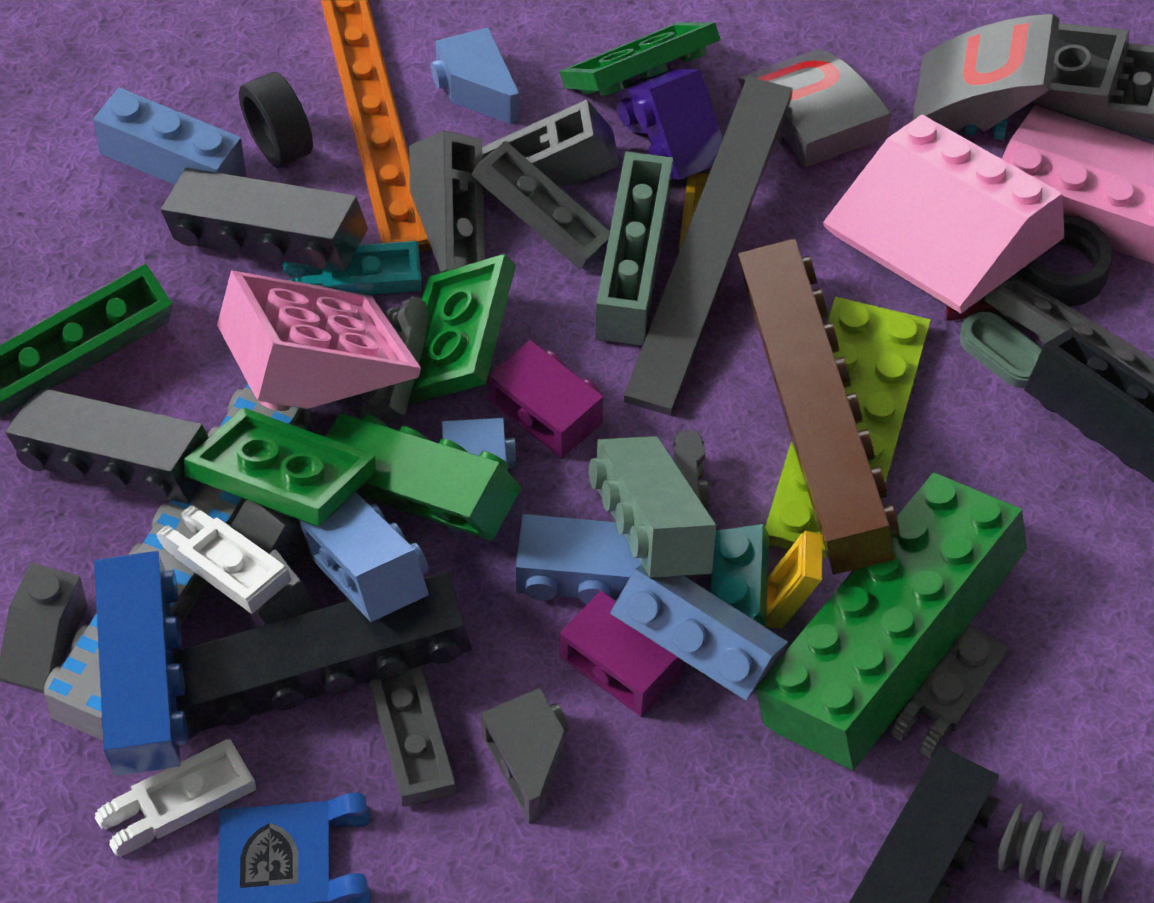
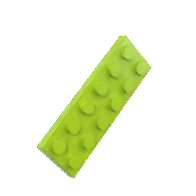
[765,297,931,559]

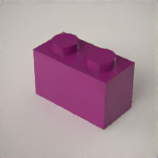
[488,340,604,459]
[559,591,683,717]

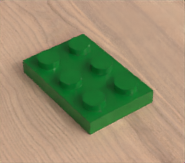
[559,22,721,96]
[408,254,516,404]
[184,407,375,526]

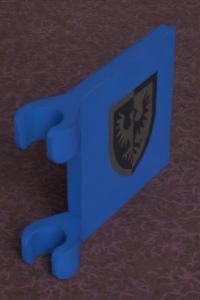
[217,793,371,903]

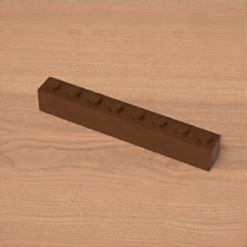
[738,238,900,575]

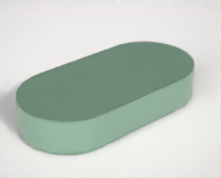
[960,312,1042,388]

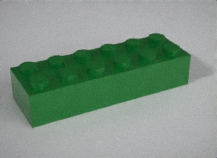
[755,472,1027,771]

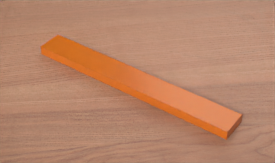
[320,0,432,252]

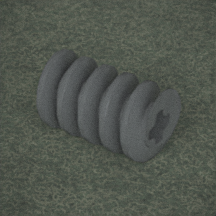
[998,803,1124,903]

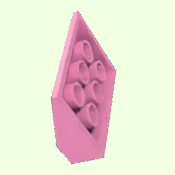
[1002,105,1154,264]
[823,115,1064,313]
[217,270,421,411]

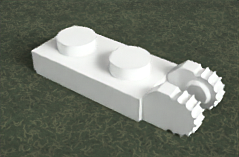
[156,505,291,614]
[95,739,256,857]

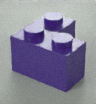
[617,69,723,180]

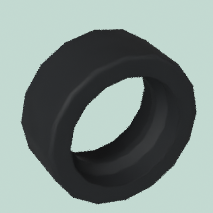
[238,72,313,167]
[1017,214,1113,307]

